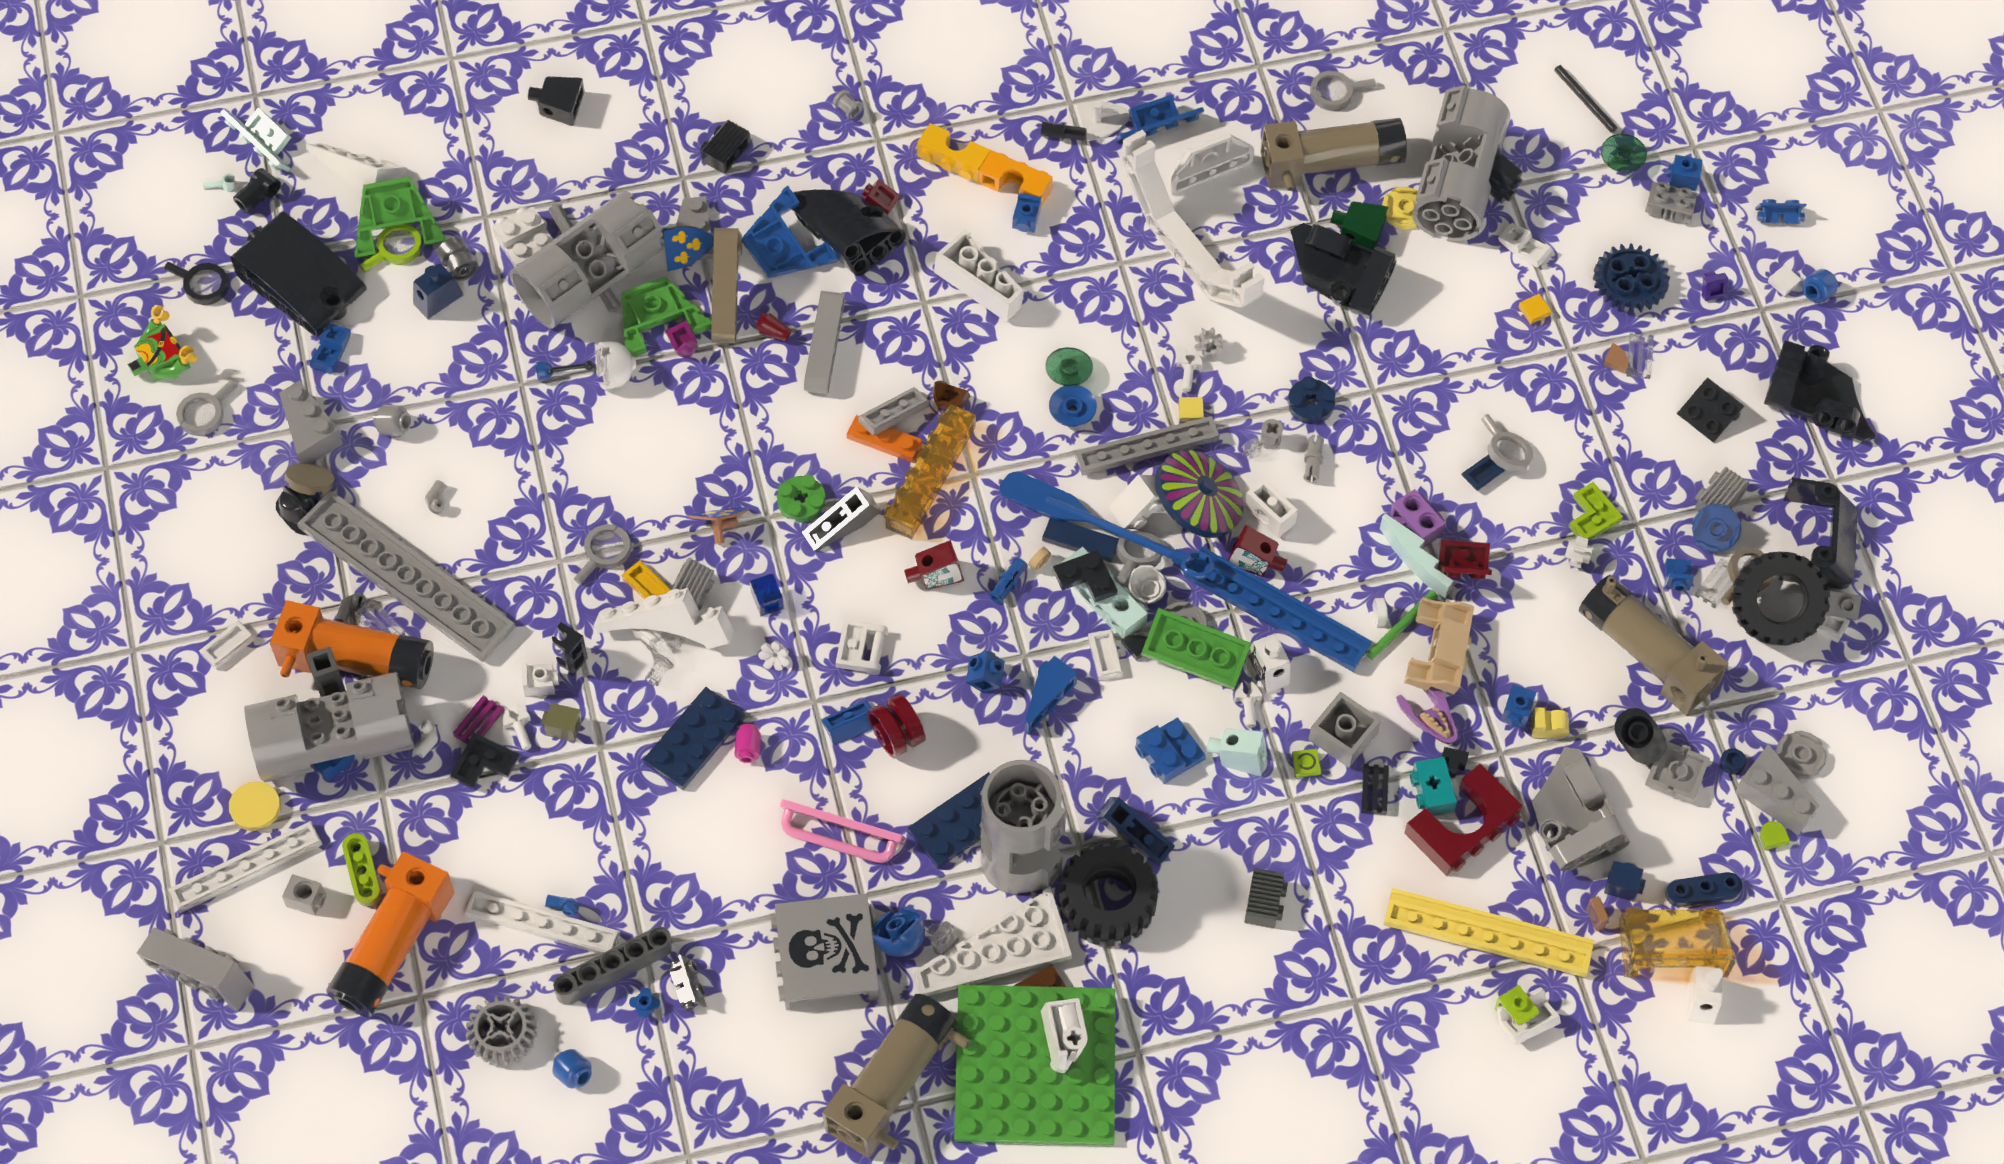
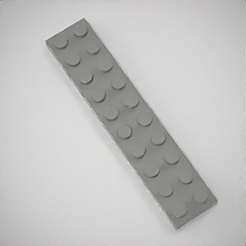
[297,490,516,662]

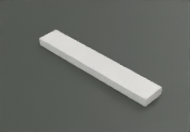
[168,821,322,913]
[464,890,620,954]

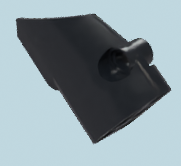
[792,189,906,276]
[1290,223,1397,316]
[1764,340,1876,442]

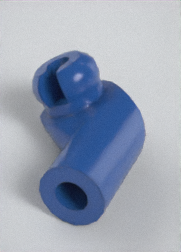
[545,894,579,917]

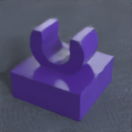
[1702,271,1728,301]

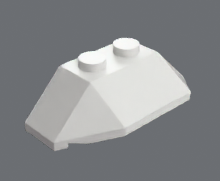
[1170,134,1255,195]

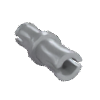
[1303,435,1324,483]

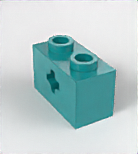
[1410,757,1457,816]

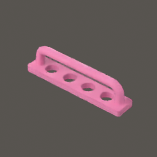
[780,799,905,863]

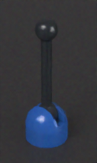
[536,361,594,381]

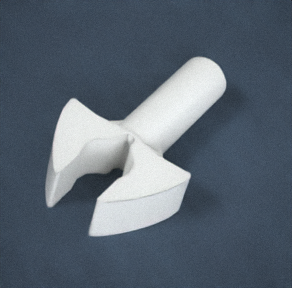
[1176,350,1203,392]
[1234,682,1262,728]
[503,705,532,750]

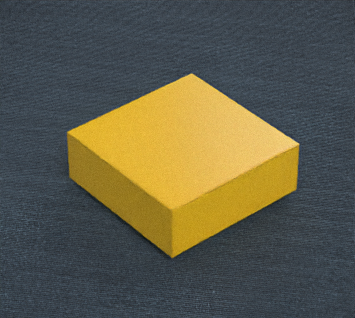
[1518,294,1552,324]

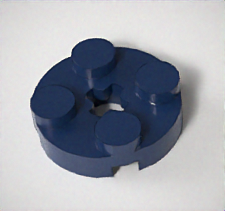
[1288,376,1336,424]

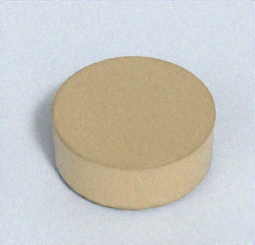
[1028,547,1051,571]

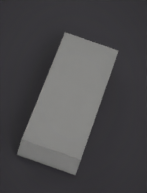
[858,387,929,436]

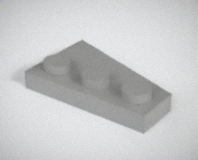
[676,196,713,260]

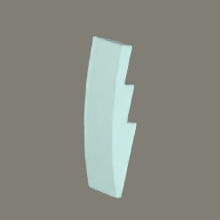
[1380,514,1453,599]

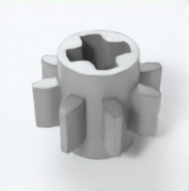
[1194,327,1223,358]

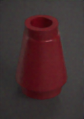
[755,312,792,342]

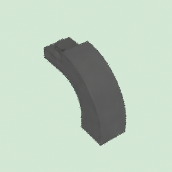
[306,647,346,697]

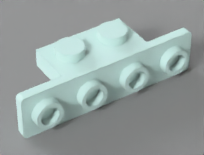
[220,108,292,172]

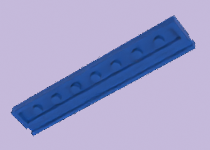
[1183,547,1372,672]

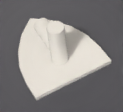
[1076,100,1130,141]

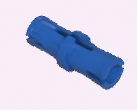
[988,557,1028,604]

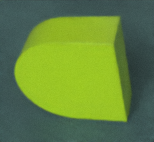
[1759,821,1790,850]

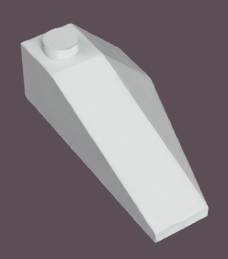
[306,143,407,192]

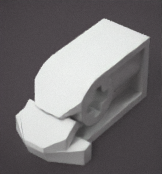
[1041,998,1087,1073]

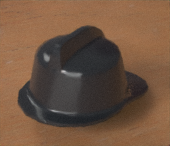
[276,485,318,535]
[1615,708,1666,764]

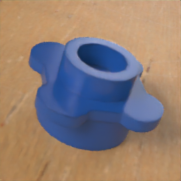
[629,988,661,1018]

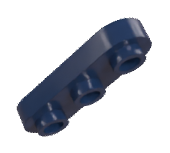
[1665,872,1742,907]

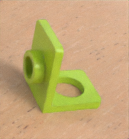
[1494,985,1539,1026]

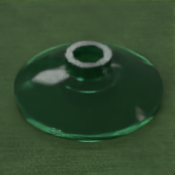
[1601,134,1647,173]
[1045,347,1093,386]

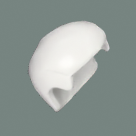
[1128,565,1167,605]

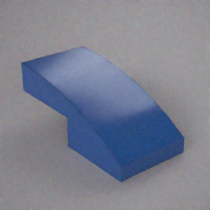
[310,323,351,374]

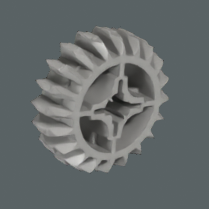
[465,995,537,1066]

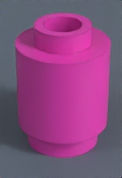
[734,724,761,763]

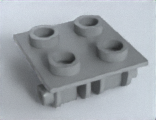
[1645,181,1697,224]

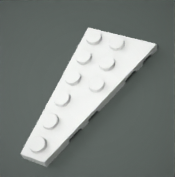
[915,886,1072,996]

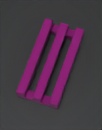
[453,695,504,744]

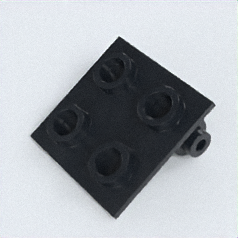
[1676,377,1745,443]

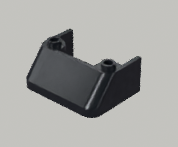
[1778,477,1858,589]

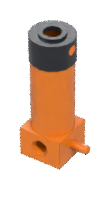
[270,600,434,690]
[326,851,455,1017]

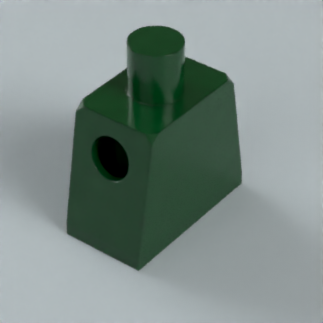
[1330,201,1388,250]

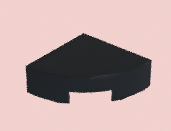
[1121,635,1147,661]

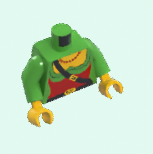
[127,305,197,381]

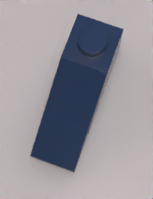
[1094,797,1175,866]

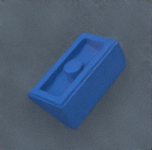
[821,700,872,745]

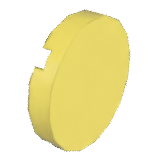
[1382,187,1418,229]
[229,781,281,831]

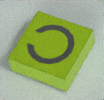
[1292,749,1321,778]

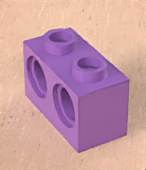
[1390,489,1446,548]

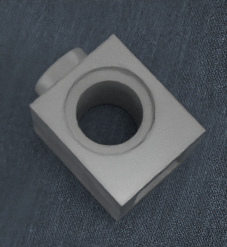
[282,874,326,916]

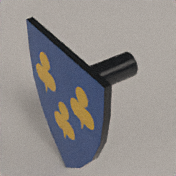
[663,226,714,272]

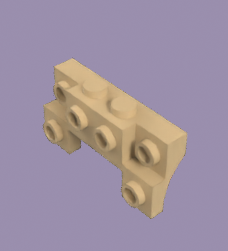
[1404,597,1474,695]

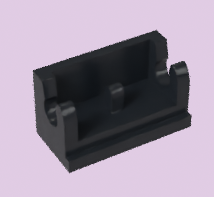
[552,622,588,676]

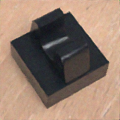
[1441,747,1469,778]

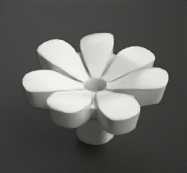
[758,641,790,671]

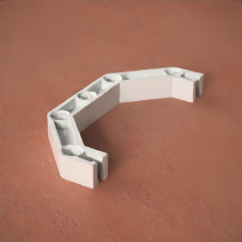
[1122,130,1265,308]

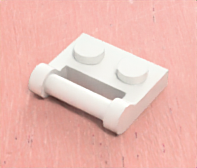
[836,619,888,675]

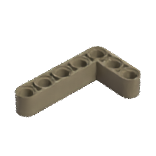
[711,228,742,344]

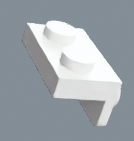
[1497,987,1561,1045]

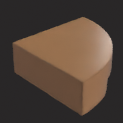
[1603,343,1628,374]

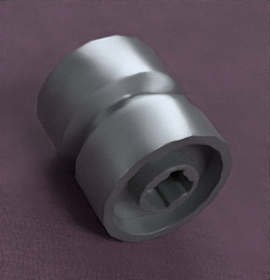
[437,237,479,282]

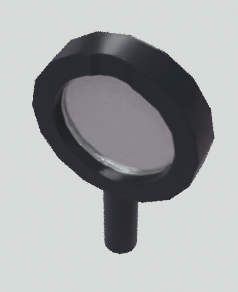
[164,262,229,305]

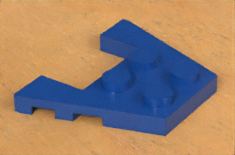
[741,185,838,279]

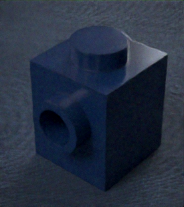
[1604,861,1646,902]

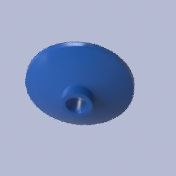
[1049,385,1097,427]

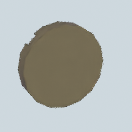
[284,463,335,495]

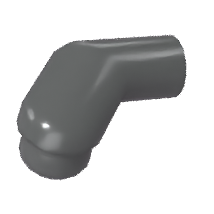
[335,593,366,623]

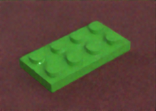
[1141,608,1251,690]

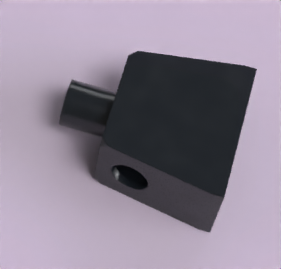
[528,76,585,126]

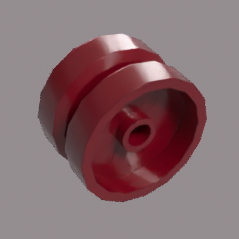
[867,693,926,759]

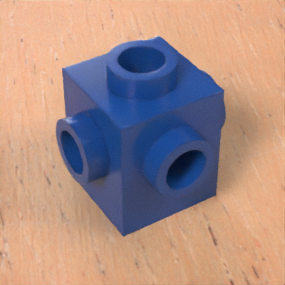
[966,651,1005,693]

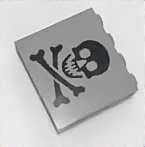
[770,893,879,1010]

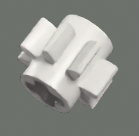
[1565,536,1593,568]

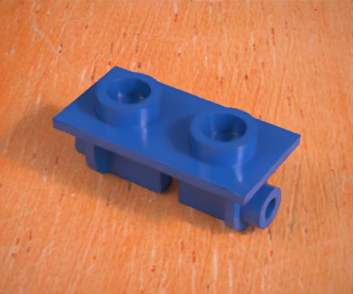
[1755,199,1807,224]

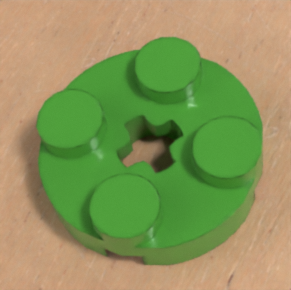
[777,475,826,523]

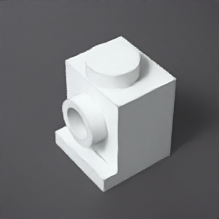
[522,663,559,697]

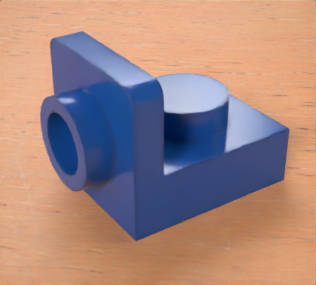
[1665,558,1694,592]

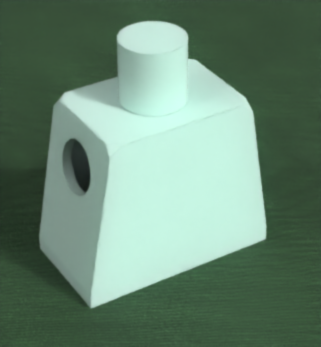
[1207,728,1267,777]

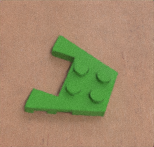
[354,176,446,259]
[622,276,712,357]

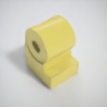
[1531,707,1569,738]

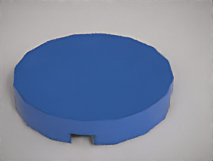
[1692,503,1742,553]

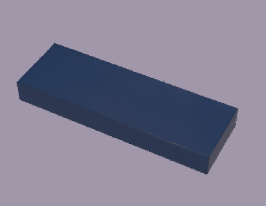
[1042,518,1119,563]

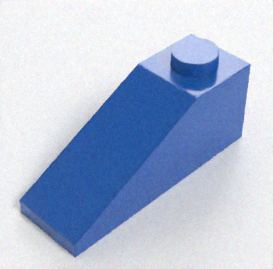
[1025,655,1077,735]

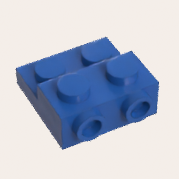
[1135,717,1206,784]

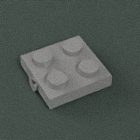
[1645,741,1710,804]

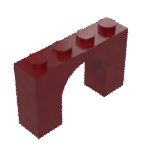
[1404,763,1523,876]

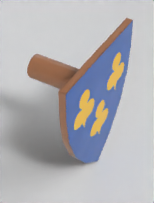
[688,507,748,544]

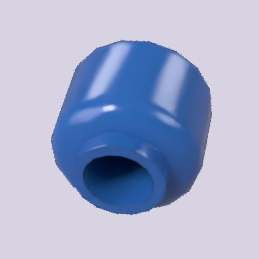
[1802,269,1838,303]
[552,1049,592,1089]

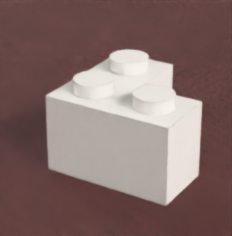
[1108,474,1167,530]

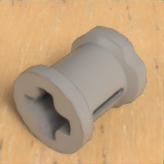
[833,89,863,119]
[1260,419,1283,449]

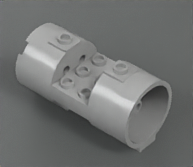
[1412,85,1510,241]
[510,191,665,329]
[244,672,415,783]
[980,760,1067,895]

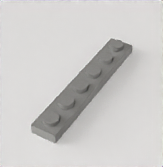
[1075,416,1220,476]

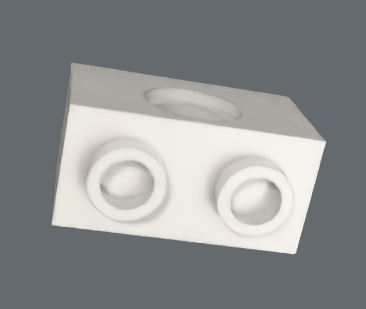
[1244,479,1298,538]

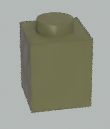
[541,703,582,742]

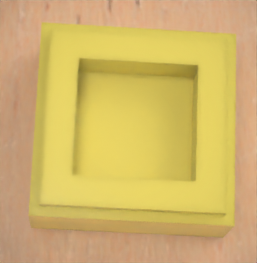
[1178,397,1204,422]

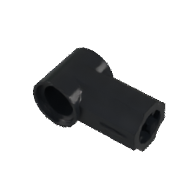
[233,168,281,212]

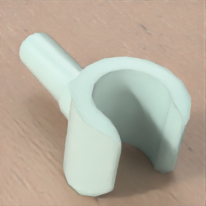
[202,173,235,192]

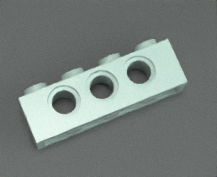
[1061,547,1148,639]

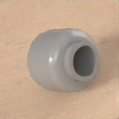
[373,404,411,437]

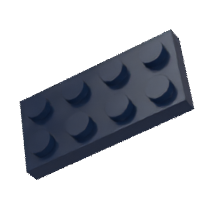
[643,687,746,790]
[908,772,990,869]

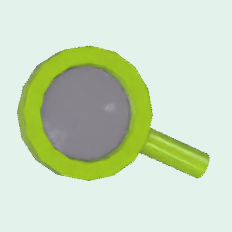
[359,224,422,273]

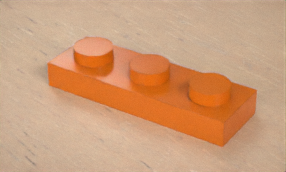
[847,415,922,463]

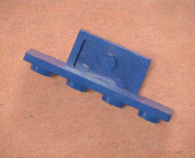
[1115,95,1204,142]

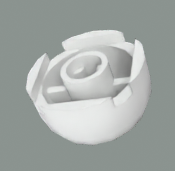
[595,341,636,389]

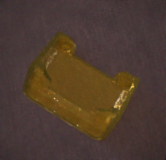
[1619,907,1735,977]

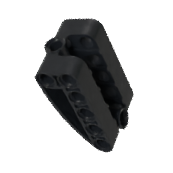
[230,211,367,336]

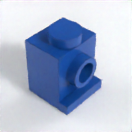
[1012,193,1041,233]

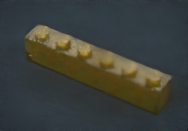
[883,404,976,540]

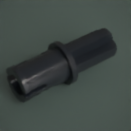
[1041,122,1087,141]

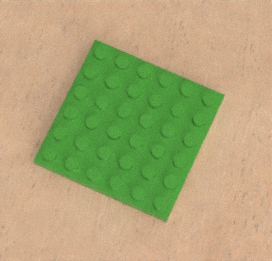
[954,985,1115,1145]

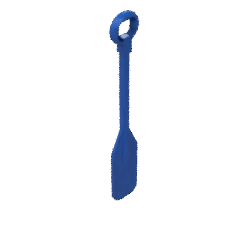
[999,472,1215,580]

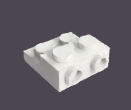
[492,206,553,267]

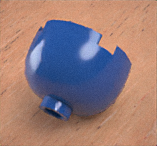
[872,907,925,957]

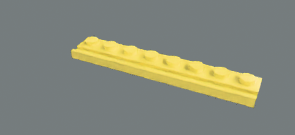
[1383,888,1595,978]

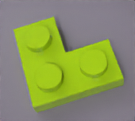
[1569,482,1623,541]

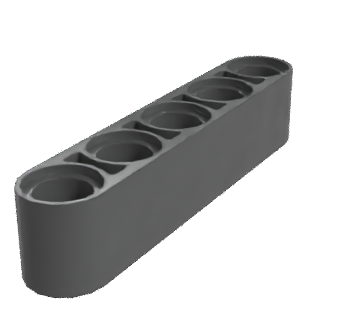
[553,926,673,1005]

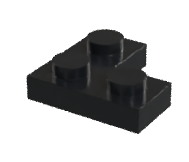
[1052,550,1118,603]
[450,732,520,789]

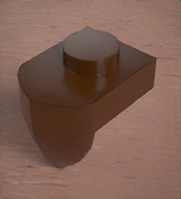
[933,380,970,414]

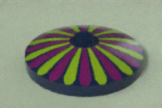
[1156,450,1244,538]

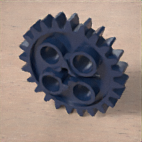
[1593,243,1670,313]

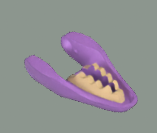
[1396,687,1458,744]

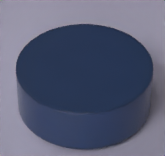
[1720,748,1746,775]

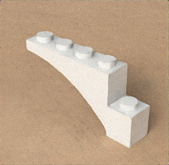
[594,588,734,649]

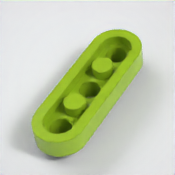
[342,833,381,906]

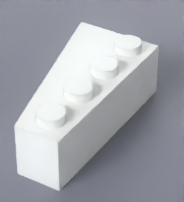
[934,228,1024,322]

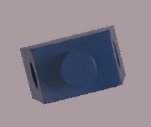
[413,264,463,320]

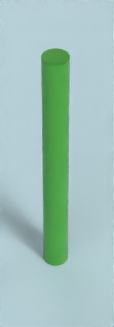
[1366,590,1438,660]

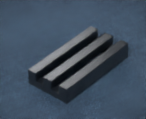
[1361,763,1389,815]

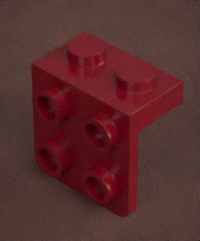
[1438,539,1492,579]

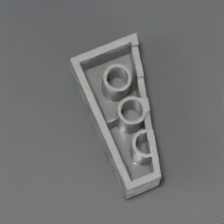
[137,927,254,1012]

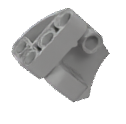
[1532,747,1630,872]

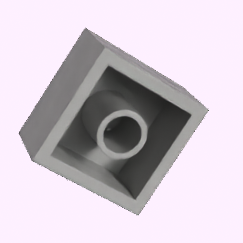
[1308,691,1382,768]

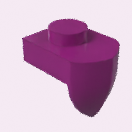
[665,321,698,357]

